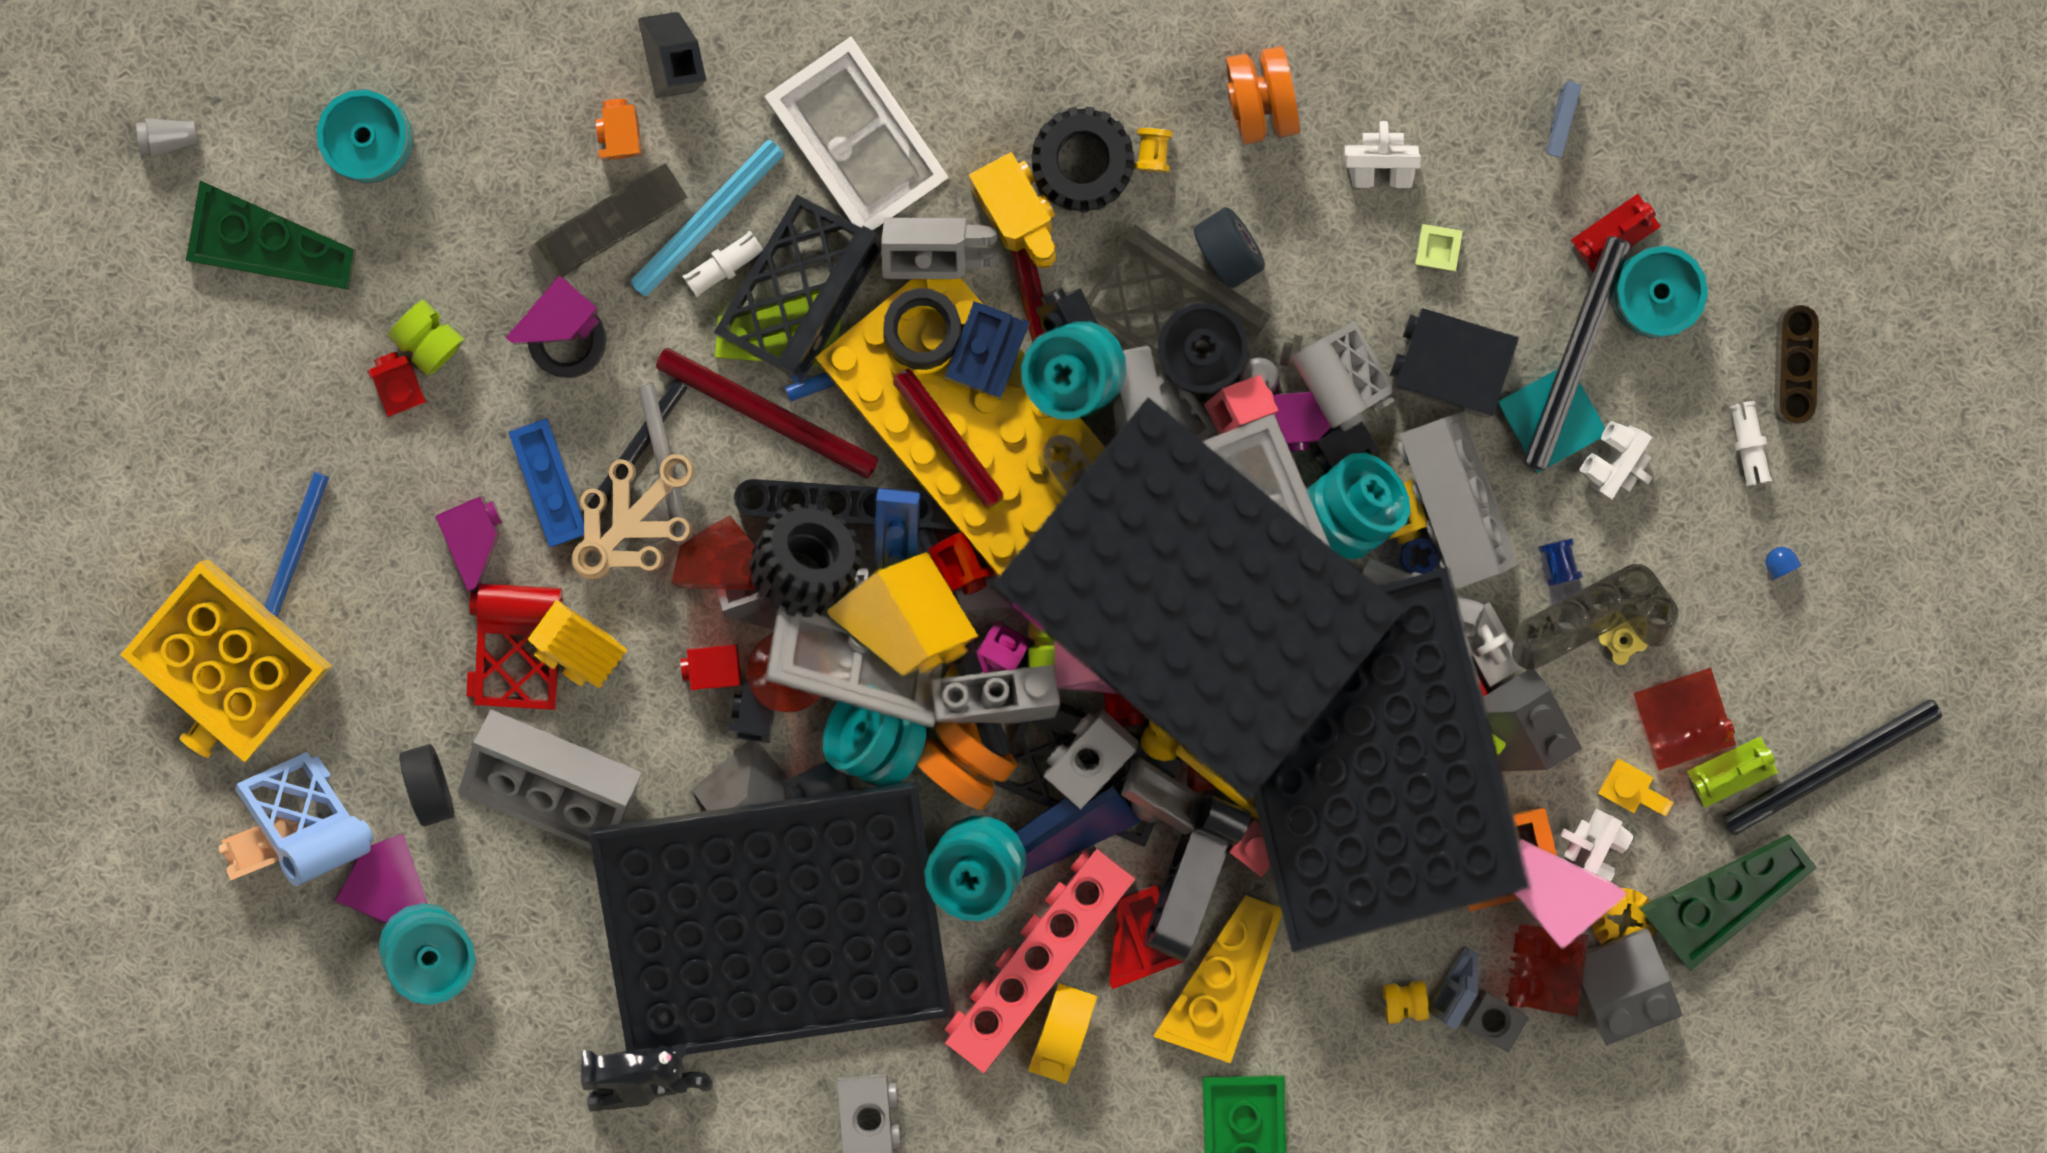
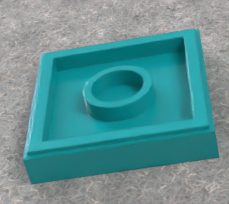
[1497,369,1606,474]

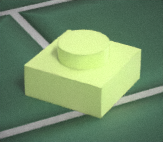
[1414,224,1463,272]

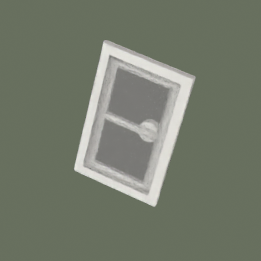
[764,37,949,230]

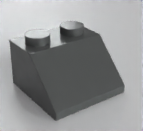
[1483,667,1582,771]
[1571,927,1683,1046]

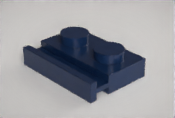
[945,301,1030,400]

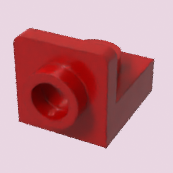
[367,352,427,417]
[928,532,996,596]

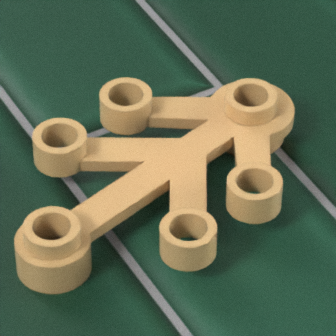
[572,454,695,579]

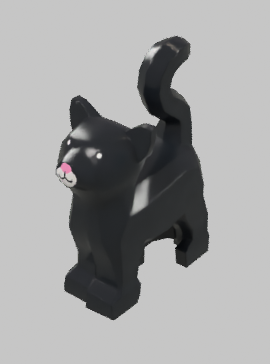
[581,1044,713,1111]

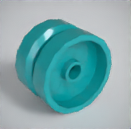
[316,89,413,184]
[1612,246,1708,339]
[1021,322,1126,419]
[1307,453,1410,559]
[823,685,926,787]
[925,816,1026,921]
[378,903,476,1005]

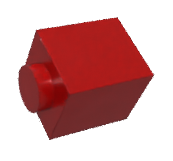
[680,644,742,690]

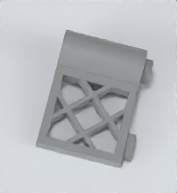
[1291,321,1395,432]

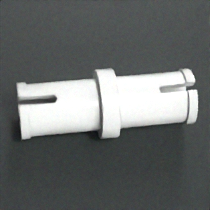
[682,231,763,298]
[1729,401,1772,486]

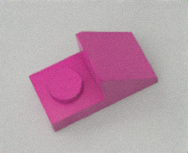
[977,620,1031,673]

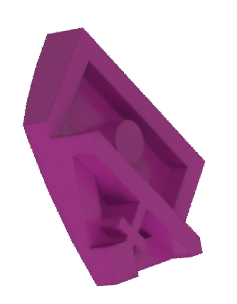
[334,834,428,924]

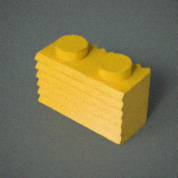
[528,600,627,688]

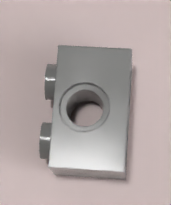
[1044,709,1139,809]
[837,1074,901,1153]

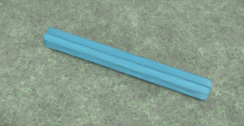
[630,140,784,296]

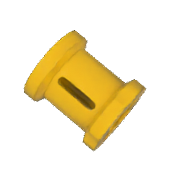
[1133,128,1173,173]
[179,721,218,758]

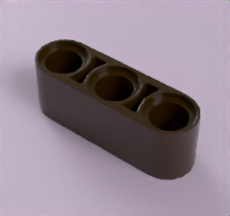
[1774,305,1819,425]

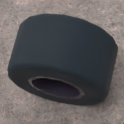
[1194,207,1265,288]

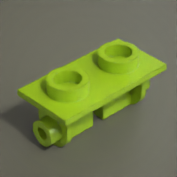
[1687,736,1778,808]

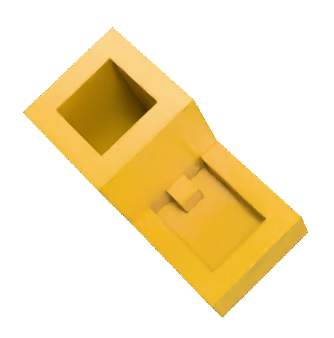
[1028,983,1097,1084]

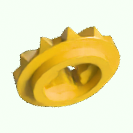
[1591,888,1656,944]

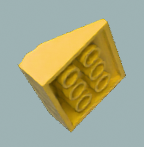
[120,559,333,762]

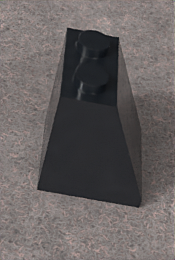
[1389,308,1520,418]

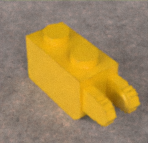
[969,152,1057,269]

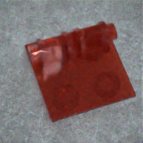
[1633,667,1736,771]
[1505,924,1589,1017]

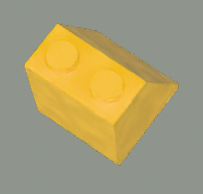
[827,552,978,676]

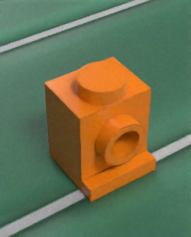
[596,98,643,161]

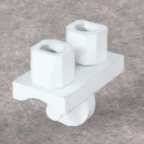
[1344,121,1421,188]
[1580,421,1653,499]
[1468,602,1526,687]
[1560,809,1633,881]

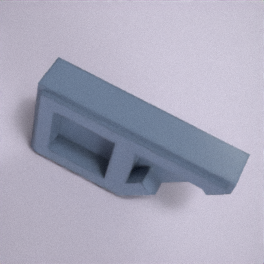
[1546,81,1582,158]
[1428,947,1479,1030]

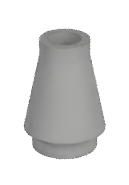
[135,118,197,158]

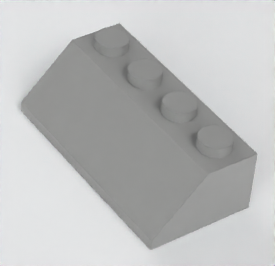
[1399,411,1519,589]
[458,710,642,850]

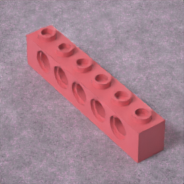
[944,847,1135,1073]

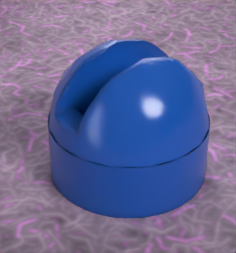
[1765,547,1802,581]

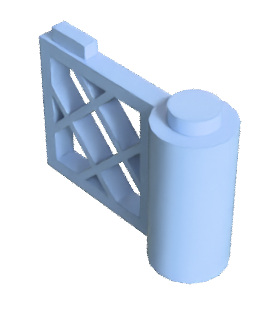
[235,752,373,886]

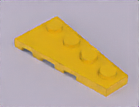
[1153,895,1282,1063]

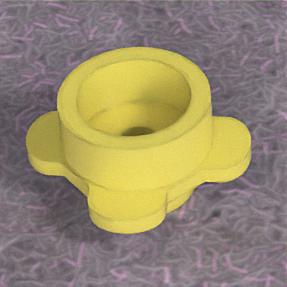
[1599,616,1648,665]

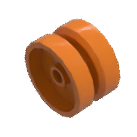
[1225,46,1300,146]
[916,722,1018,810]

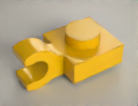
[1597,758,1674,816]

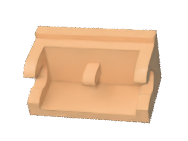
[219,810,305,881]

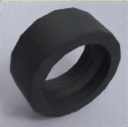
[883,288,961,370]
[527,315,607,378]
[399,744,454,827]

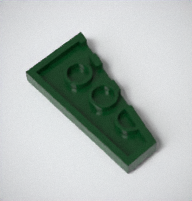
[186,180,356,290]
[1639,834,1817,972]

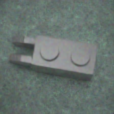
[882,218,999,279]

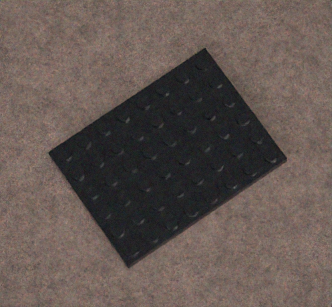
[990,397,1405,801]
[1253,567,1533,953]
[589,781,952,1055]

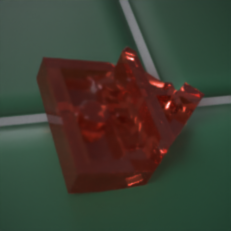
[672,515,755,590]

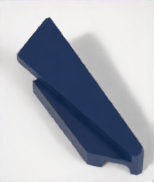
[1014,782,1140,878]

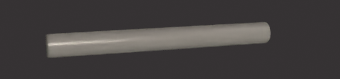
[638,383,692,545]

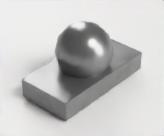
[1121,757,1203,835]

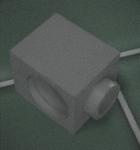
[1463,990,1529,1053]

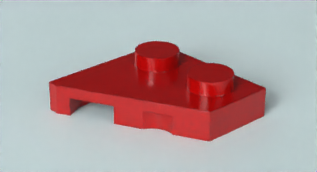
[1109,884,1185,989]

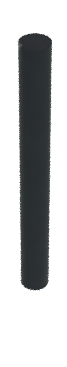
[582,379,688,514]

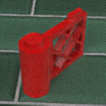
[466,583,563,710]

